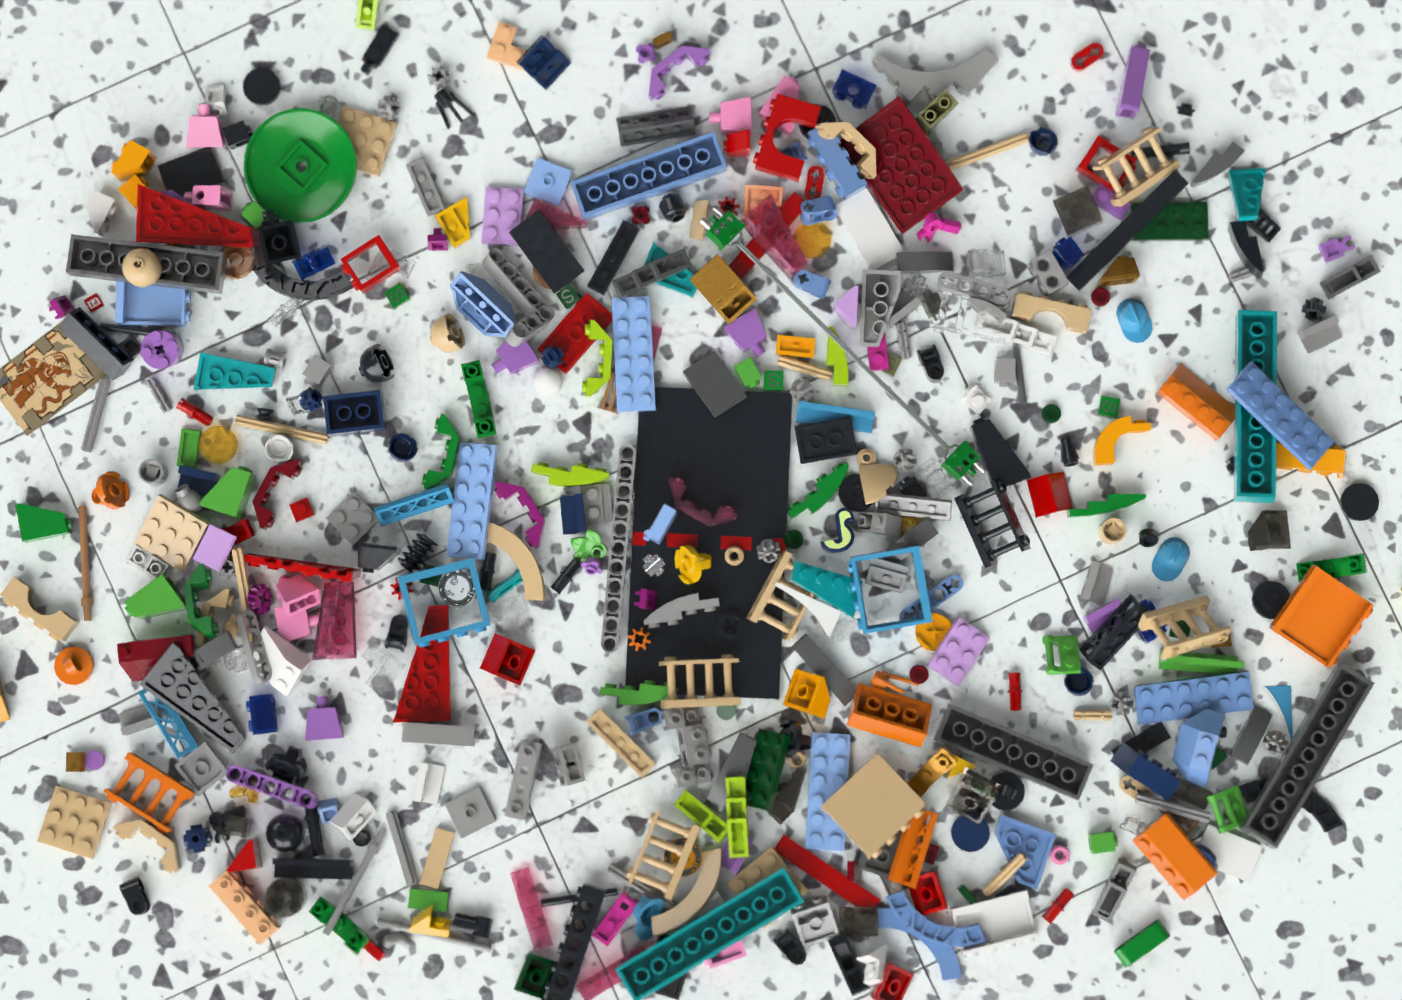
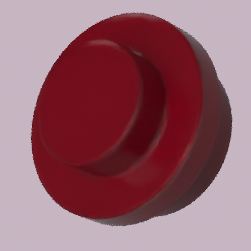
[1091,287,1110,307]
[909,665,929,684]

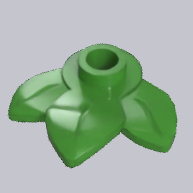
[570,529,607,562]

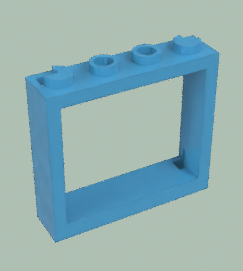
[847,545,933,634]
[397,558,490,648]

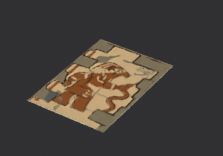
[0,320,107,436]

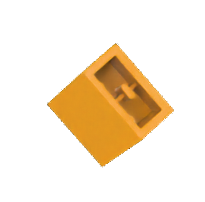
[111,140,157,182]

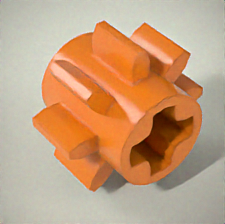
[628,627,651,651]

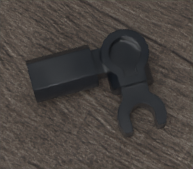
[209,805,247,844]

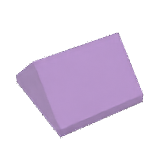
[833,286,858,330]
[193,523,237,572]

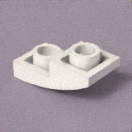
[125,544,169,579]

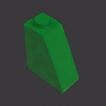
[15,503,73,543]

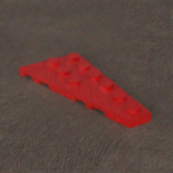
[136,184,253,248]
[244,553,361,582]
[392,605,451,723]

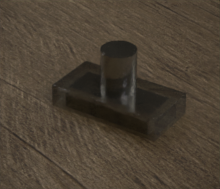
[1172,777,1213,810]

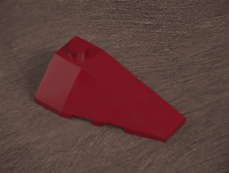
[117,635,195,682]

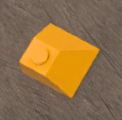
[783,668,831,719]

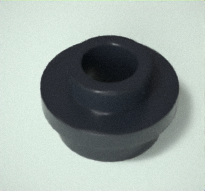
[1176,103,1196,117]

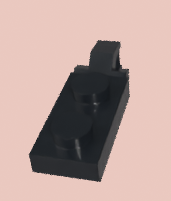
[360,24,399,76]

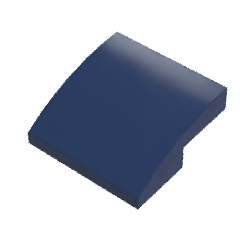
[516,35,571,90]

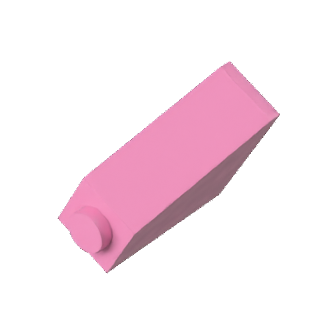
[759,75,800,137]

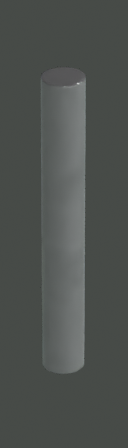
[1013,346,1027,403]

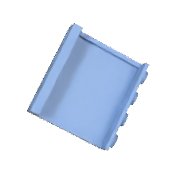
[115,281,191,326]

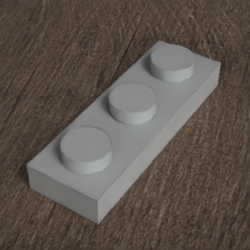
[406,157,445,218]

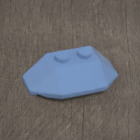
[450,271,517,337]
[1172,708,1226,788]

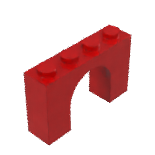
[753,93,821,183]

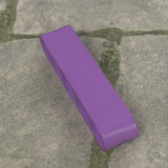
[226,765,319,809]

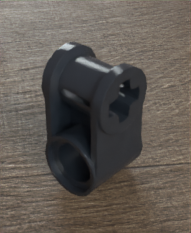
[916,344,944,383]
[385,614,409,652]
[119,876,150,915]
[772,928,806,965]

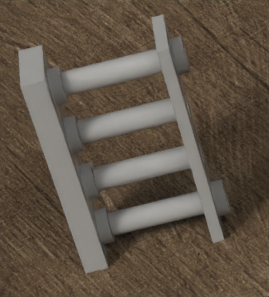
[504,739,543,820]

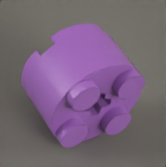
[140,330,183,369]

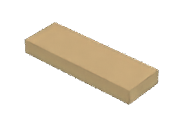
[420,827,455,889]

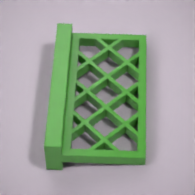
[1158,650,1245,674]

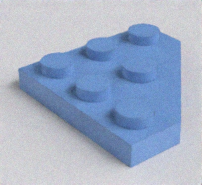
[994,814,1056,889]

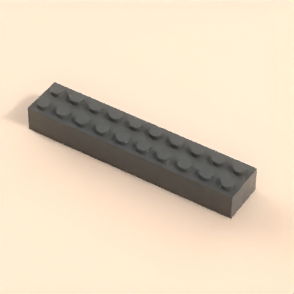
[1239,662,1374,849]

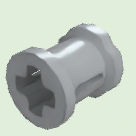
[264,348,287,369]

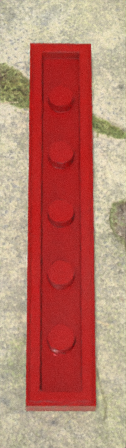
[728,192,808,280]
[774,834,880,916]

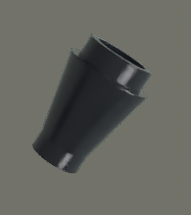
[1060,437,1080,467]

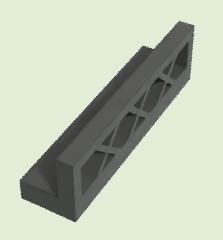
[616,106,696,147]

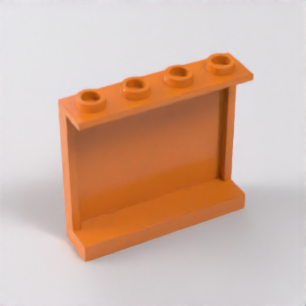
[1269,564,1374,668]

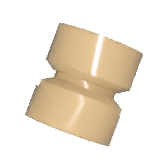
[1098,518,1127,545]

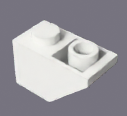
[86,190,119,237]

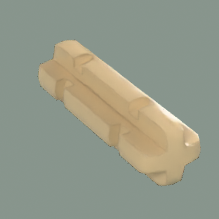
[1073,710,1112,721]

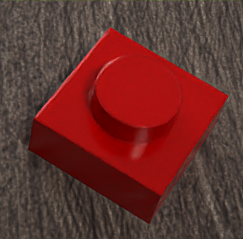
[289,497,315,523]

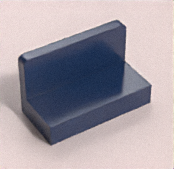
[177,465,220,496]
[560,493,586,535]

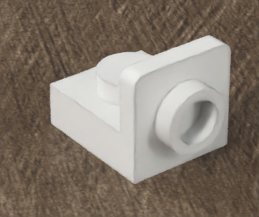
[205,85,228,116]
[962,384,992,415]

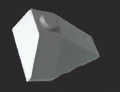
[860,270,901,347]

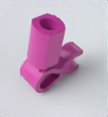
[917,213,961,243]

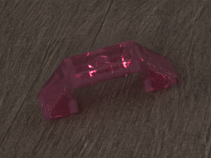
[669,477,738,527]

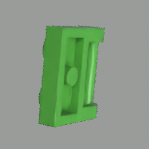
[1042,635,1081,675]
[1206,785,1247,834]

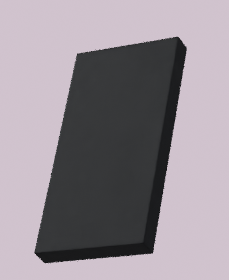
[509,209,585,294]

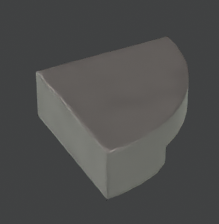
[563,486,582,496]

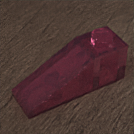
[525,199,587,230]

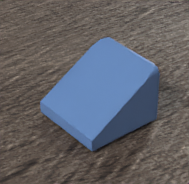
[318,798,339,825]

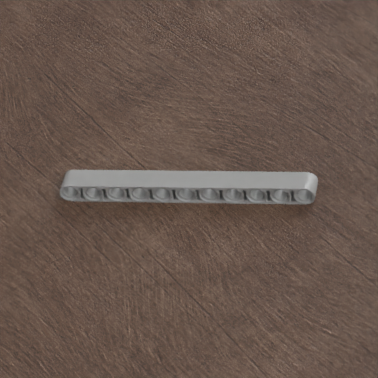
[601,444,637,653]

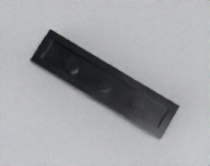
[587,220,640,296]

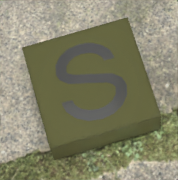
[882,352,902,377]

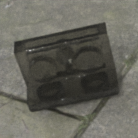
[839,906,879,937]

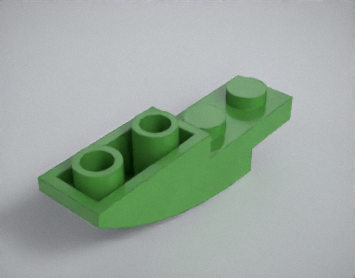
[600,680,679,705]

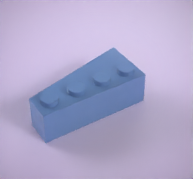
[806,121,867,200]

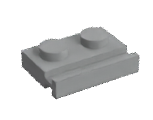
[582,483,613,524]
[865,558,910,593]

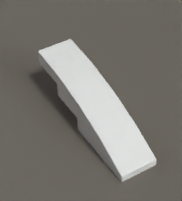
[976,312,1058,356]

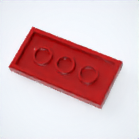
[537,292,613,375]

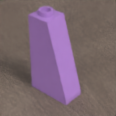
[1115,45,1150,120]

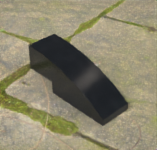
[1228,221,1264,279]
[828,933,870,997]

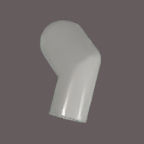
[382,932,412,949]

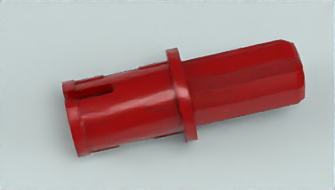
[176,398,214,426]
[1007,673,1023,711]
[1041,888,1074,924]

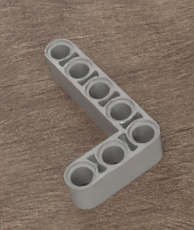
[482,248,555,347]

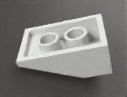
[253,626,312,696]

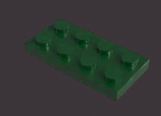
[1130,202,1208,241]
[746,729,791,812]

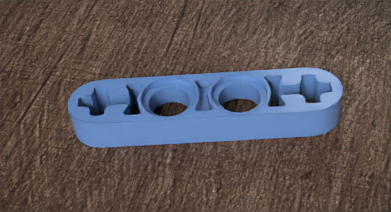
[899,575,964,620]

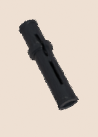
[1131,142,1190,159]
[304,797,326,857]

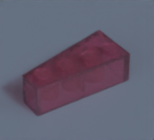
[740,194,808,279]
[312,581,357,660]

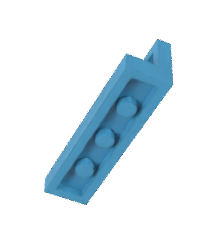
[796,401,875,434]
[374,484,454,527]
[138,689,199,759]

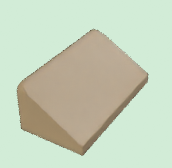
[689,200,709,241]

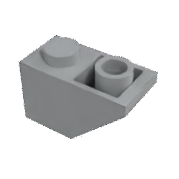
[856,512,902,537]

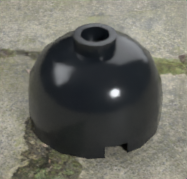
[359,344,394,383]
[265,814,305,852]

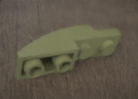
[916,89,959,135]

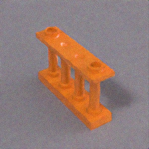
[103,752,196,834]

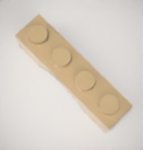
[1010,291,1092,334]
[0,577,79,641]

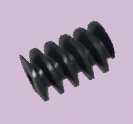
[397,533,438,573]

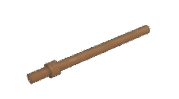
[78,506,93,621]

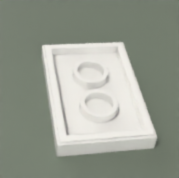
[1200,824,1262,882]

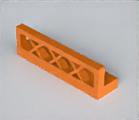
[887,810,938,889]

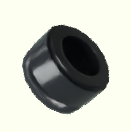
[1139,528,1158,547]

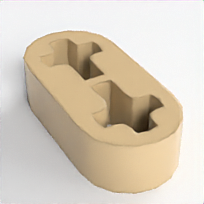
[1118,776,1153,799]

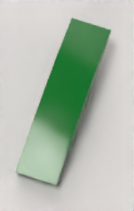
[1067,494,1146,518]

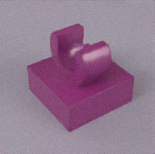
[427,228,448,251]
[49,295,75,319]
[634,589,657,611]

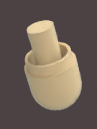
[222,614,239,639]

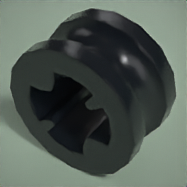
[256,408,274,420]
[353,829,371,847]

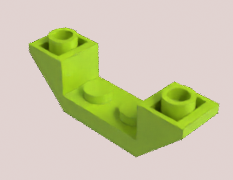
[582,320,613,397]

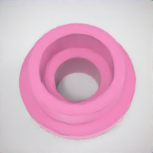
[1050,845,1070,865]

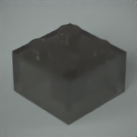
[1053,185,1103,238]
[945,768,1000,825]

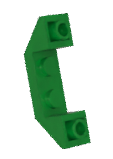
[461,360,497,439]
[422,414,461,490]
[1296,553,1367,582]
[183,564,219,640]
[309,896,369,955]

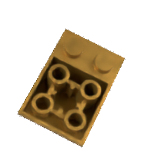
[689,254,757,324]

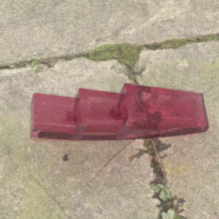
[510,867,553,951]

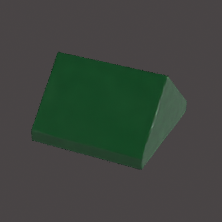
[513,951,554,999]

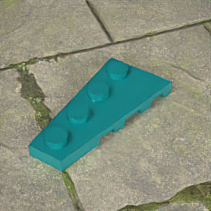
[193,353,276,390]
[790,561,863,618]

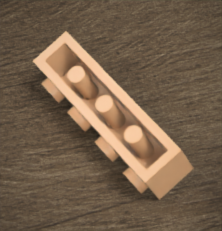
[209,871,280,944]

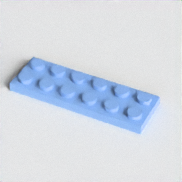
[612,296,656,413]
[446,442,498,560]
[805,732,850,851]

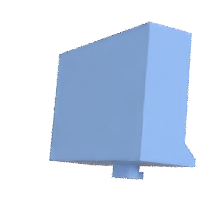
[643,504,677,545]

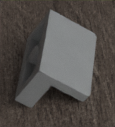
[888,288,922,328]
[1298,315,1342,354]
[1080,561,1113,605]
[119,702,163,736]

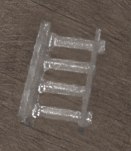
[930,281,1015,345]

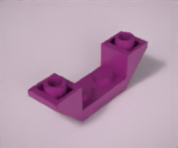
[493,481,545,549]

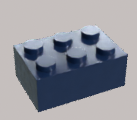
[323,390,387,437]

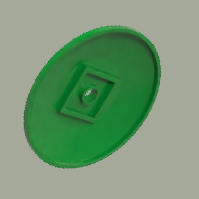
[244,108,357,223]

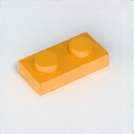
[776,335,816,358]

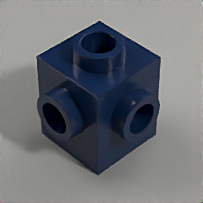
[183,824,213,853]

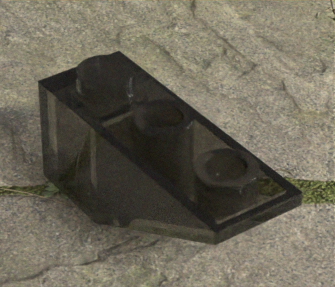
[765,767,807,825]

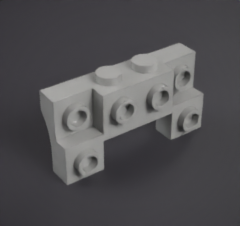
[660,707,712,788]

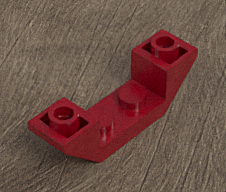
[252,459,303,531]

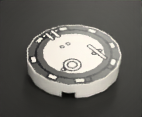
[438,570,476,608]

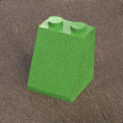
[199,465,257,520]
[124,574,186,619]

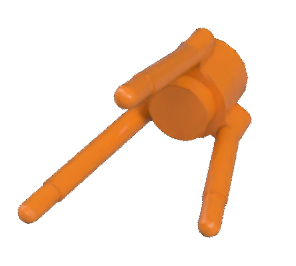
[870,670,919,694]

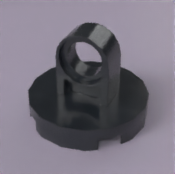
[779,719,811,759]
[265,745,304,784]
[986,772,1025,811]

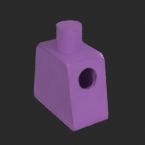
[724,308,767,358]
[491,341,540,375]
[305,696,344,741]

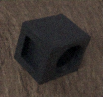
[222,120,253,150]

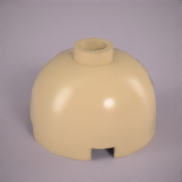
[122,248,162,288]
[430,313,465,353]

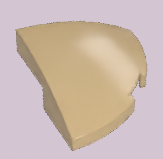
[858,464,898,505]

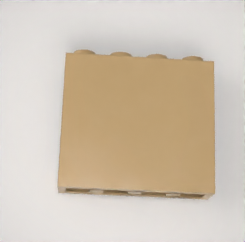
[820,753,926,860]

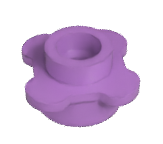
[636,43,656,64]
[581,557,603,575]

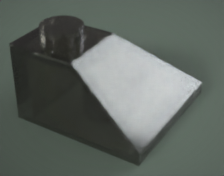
[1248,510,1291,551]

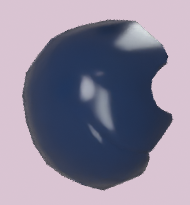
[1029,127,1058,156]
[388,433,418,462]
[1064,667,1094,696]

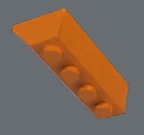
[1156,363,1235,441]
[847,682,932,747]
[1132,813,1218,900]

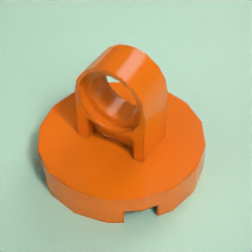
[91,471,130,510]
[54,647,94,685]

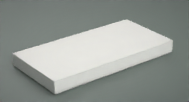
[835,188,905,270]

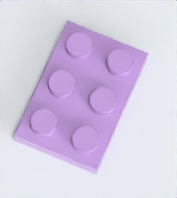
[481,187,524,247]
[926,617,990,686]

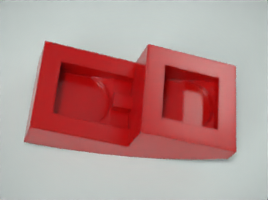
[223,518,256,546]

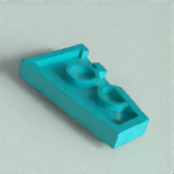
[1228,168,1266,221]
[644,242,697,298]

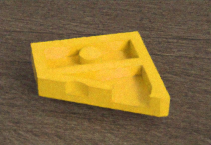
[435,197,471,249]

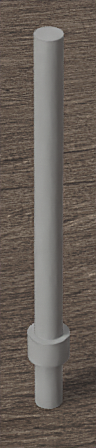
[322,830,386,936]
[377,918,491,953]

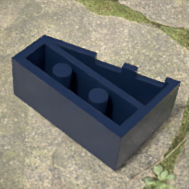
[1110,742,1182,801]

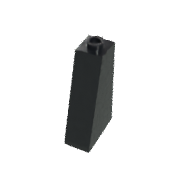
[970,418,1031,487]

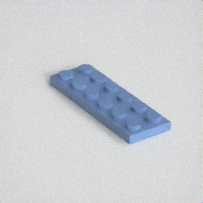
[1226,361,1334,470]
[1133,670,1253,725]

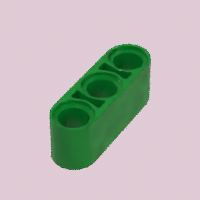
[1113,919,1171,968]

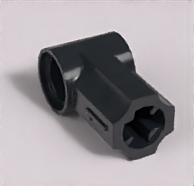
[452,913,493,939]

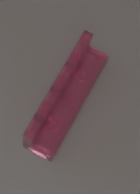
[575,945,646,1000]

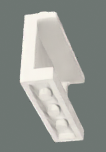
[950,890,1039,958]

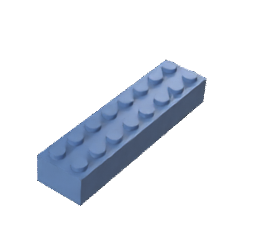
[570,132,727,221]

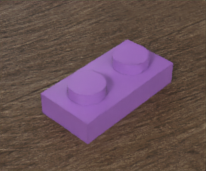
[1088,184,1131,221]

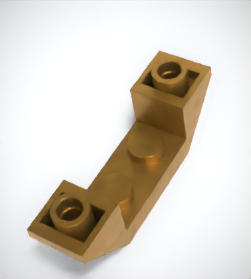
[907,747,958,798]

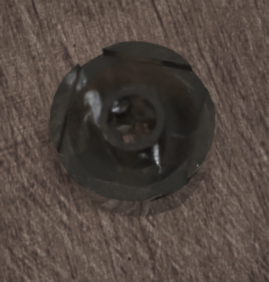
[265,877,308,917]

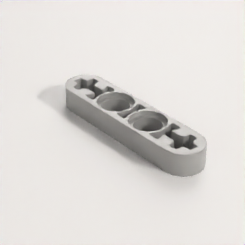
[938,271,1011,307]
[237,610,272,684]

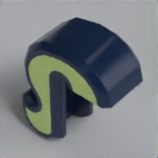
[820,508,855,554]

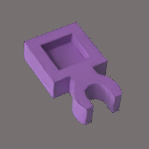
[1318,236,1355,263]

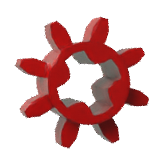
[718,196,740,217]
[390,578,414,600]

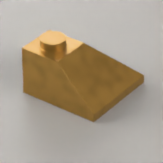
[1096,255,1140,288]

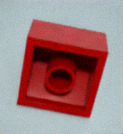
[480,633,535,686]

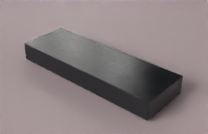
[1111,722,1171,755]

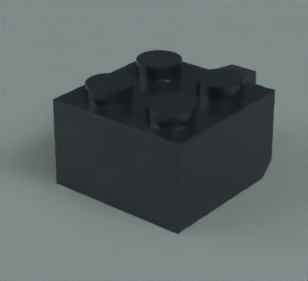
[250,209,301,267]

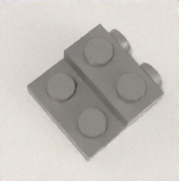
[790,895,839,948]

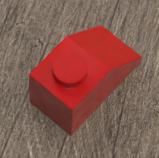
[723,130,750,157]

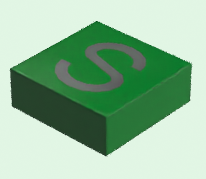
[384,283,410,309]
[764,370,783,391]
[1097,396,1120,419]

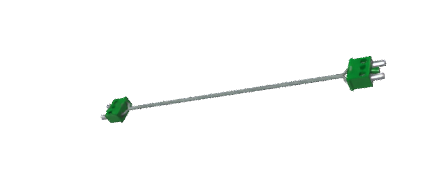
[699,205,986,487]

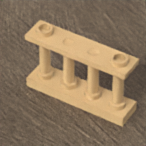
[1092,126,1181,207]
[746,551,814,641]
[1138,595,1232,660]
[659,655,741,709]
[586,709,656,778]
[626,810,700,900]

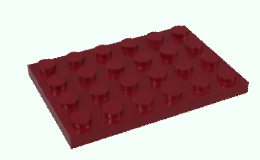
[840,96,965,234]

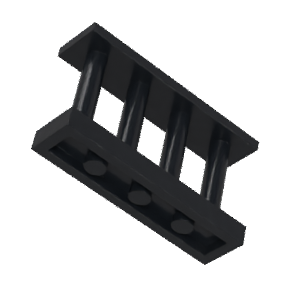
[954,478,1031,568]

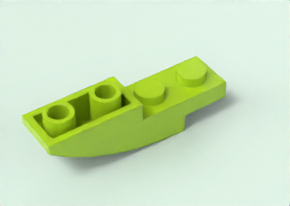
[531,462,610,487]

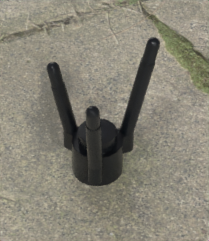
[434,88,475,129]

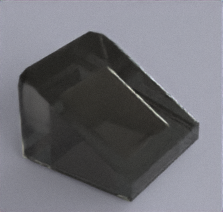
[921,292,946,319]

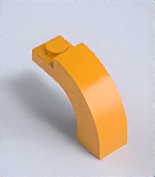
[1093,416,1151,466]

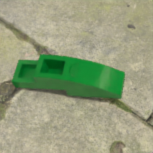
[787,463,849,520]

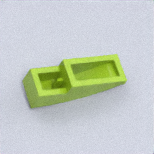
[826,326,849,387]
[673,790,728,844]

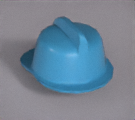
[1116,298,1152,343]
[1152,537,1190,582]
[633,895,665,940]

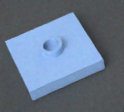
[523,157,573,207]

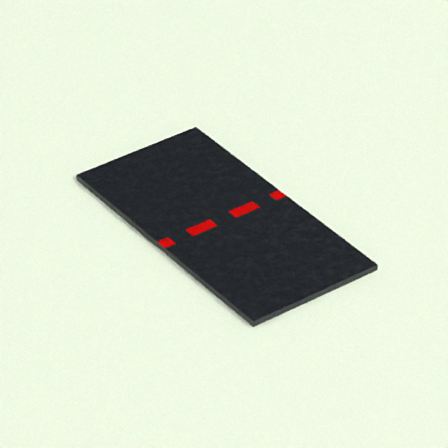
[625,387,792,699]

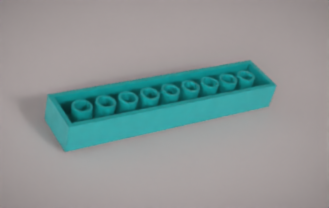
[1234,310,1277,503]
[615,868,804,1000]

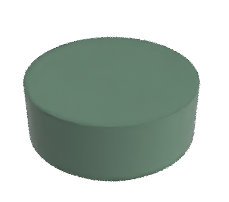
[716,705,736,720]

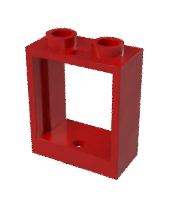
[1076,135,1137,193]
[340,235,402,294]

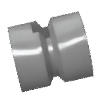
[138,459,168,486]

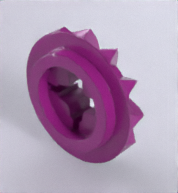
[247,584,274,615]

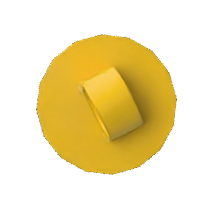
[675,545,711,584]

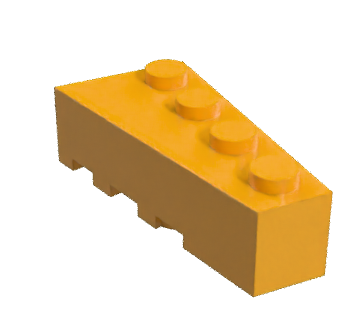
[1276,439,1347,478]

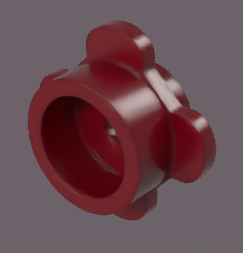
[631,206,650,225]

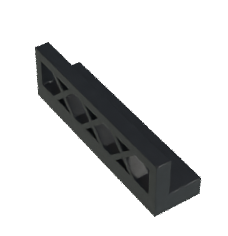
[1079,594,1150,670]
[272,858,353,880]

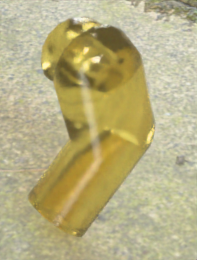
[900,516,922,536]
[229,787,259,803]

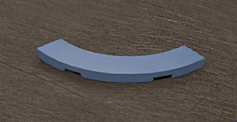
[885,890,986,947]
[875,908,962,980]

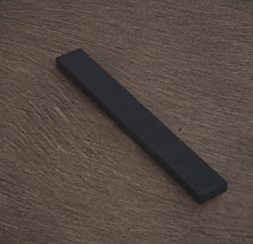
[1066,170,1189,292]

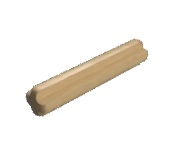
[777,355,833,381]
[982,852,1027,898]

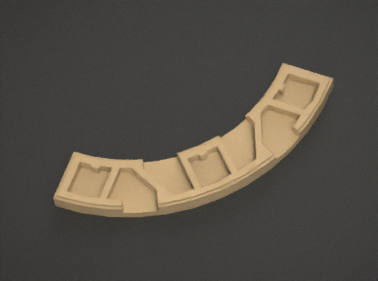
[487,523,545,601]
[651,848,723,937]

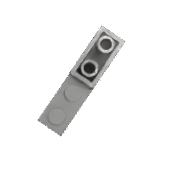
[644,593,720,629]

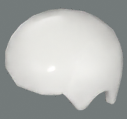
[533,366,562,397]
[265,434,294,463]

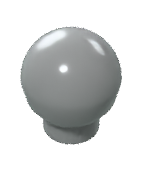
[174,484,203,514]

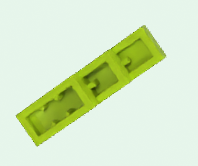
[725,776,749,858]

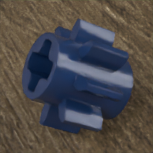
[541,345,565,369]
[299,387,323,412]

